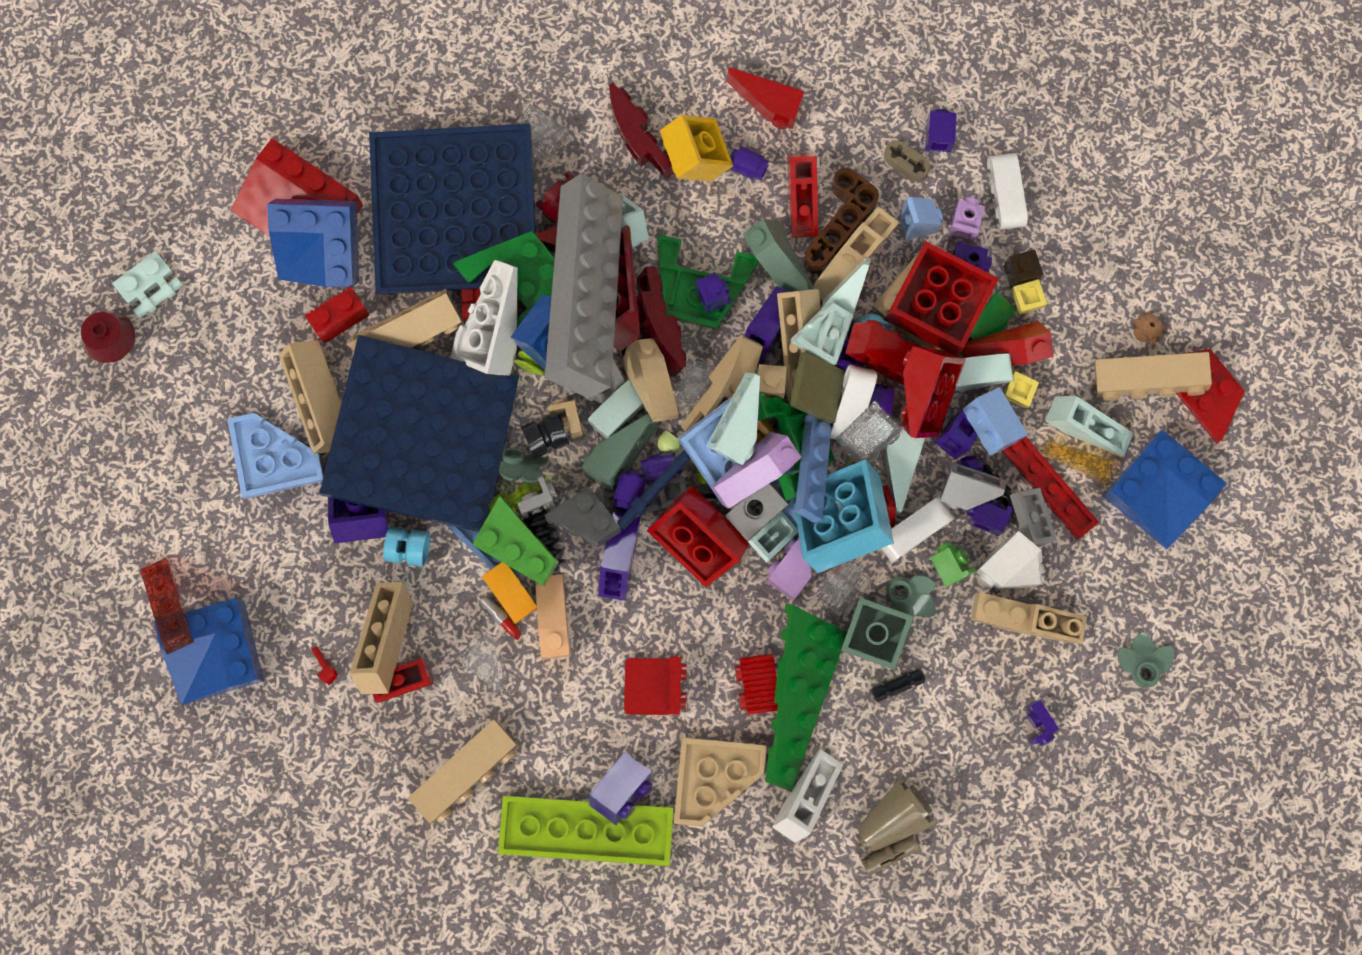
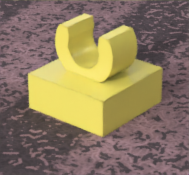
[1011,279,1047,314]
[1003,371,1039,408]

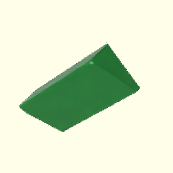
[968,292,1016,341]

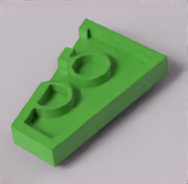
[472,496,559,586]

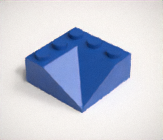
[267,198,359,288]
[1102,430,1227,550]
[154,598,264,705]

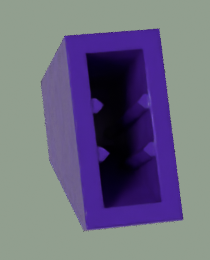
[744,286,788,368]
[598,511,641,601]

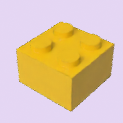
[660,115,733,181]

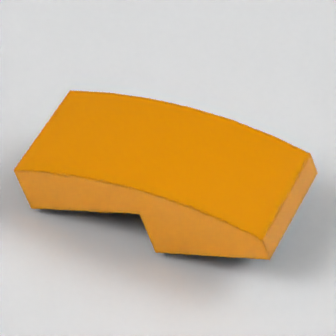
[482,562,537,624]

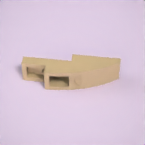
[813,206,899,302]
[681,335,763,432]
[971,592,1087,644]

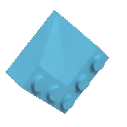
[793,459,894,573]

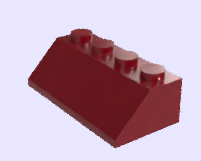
[614,225,640,351]

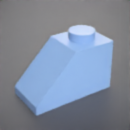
[899,197,943,240]

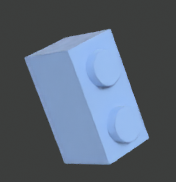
[962,387,1028,456]

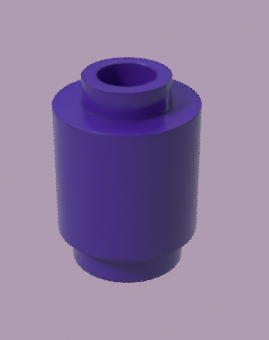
[730,146,770,181]
[640,452,681,483]
[613,470,647,512]

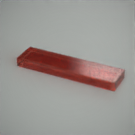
[140,558,194,655]

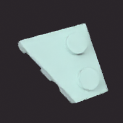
[790,303,853,365]

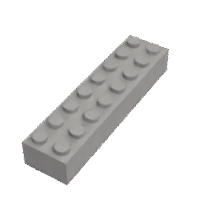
[545,173,623,398]

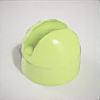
[657,430,681,453]

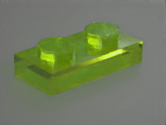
[488,482,543,510]

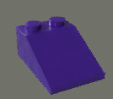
[327,458,389,544]

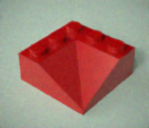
[884,241,999,356]
[901,346,966,439]

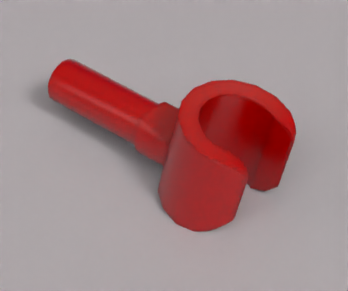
[311,646,338,685]

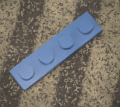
[795,415,832,523]

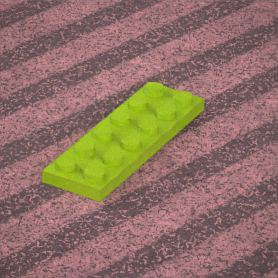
[498,796,674,866]

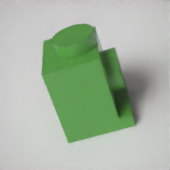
[930,541,977,587]

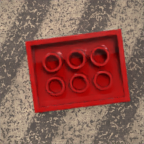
[231,138,363,237]

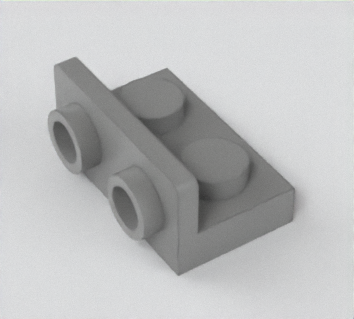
[517,476,559,519]
[1010,488,1057,547]

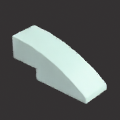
[955,354,1014,392]
[588,379,644,439]

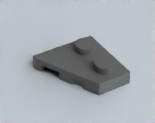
[545,486,621,547]

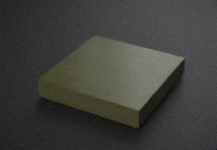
[790,352,845,423]

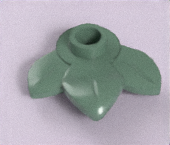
[499,448,548,483]
[887,575,936,617]
[1118,632,1174,688]

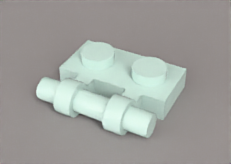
[112,251,183,318]

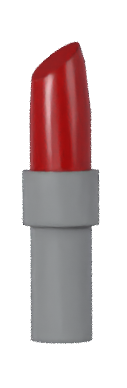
[480,595,521,640]

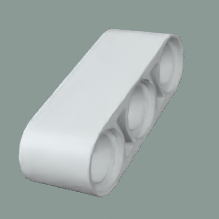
[987,153,1028,230]
[830,364,877,444]
[881,496,956,563]

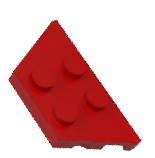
[1176,349,1245,444]

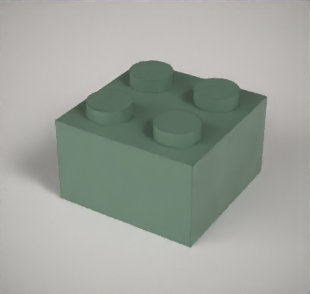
[841,597,914,670]

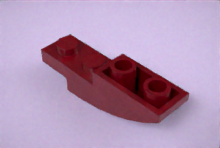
[609,82,674,180]
[636,266,686,377]

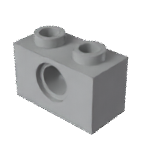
[725,481,791,541]

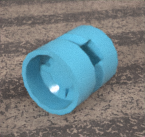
[383,526,430,567]

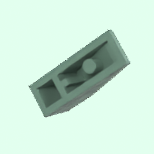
[743,219,814,292]
[582,413,657,492]

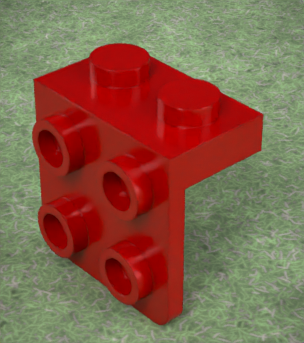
[624,657,687,716]

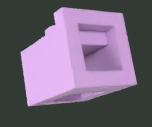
[948,197,985,242]

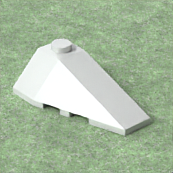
[450,260,518,376]
[976,531,1045,590]

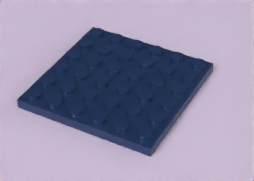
[369,124,536,295]
[319,335,519,532]

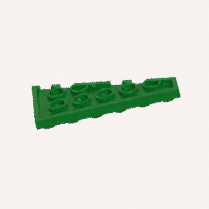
[765,603,847,792]

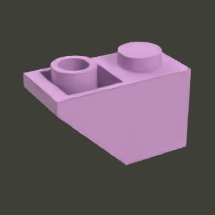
[766,538,812,601]

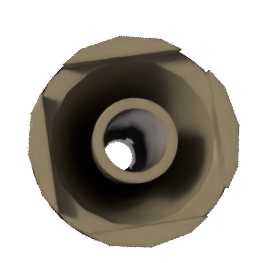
[856,775,938,852]

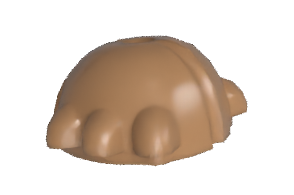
[1133,311,1166,344]

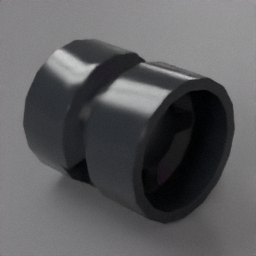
[520,412,570,459]

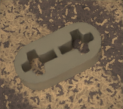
[884,140,930,182]

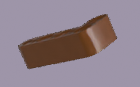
[804,168,879,274]

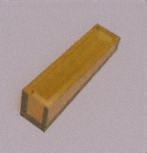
[1042,440,1114,484]

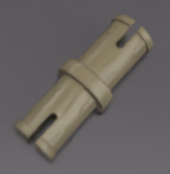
[861,836,920,876]

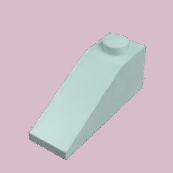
[820,257,871,339]
[706,372,760,465]
[1045,396,1134,457]
[881,424,925,516]

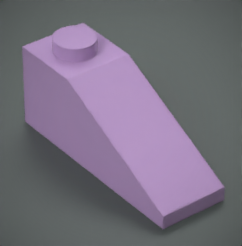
[711,432,801,508]

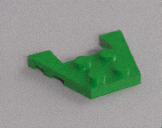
[453,231,555,328]
[657,234,759,329]
[758,393,835,501]

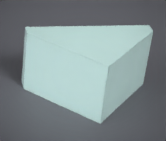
[748,511,798,563]

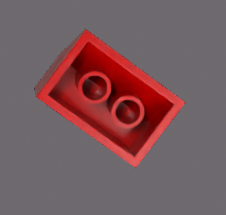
[646,485,750,588]

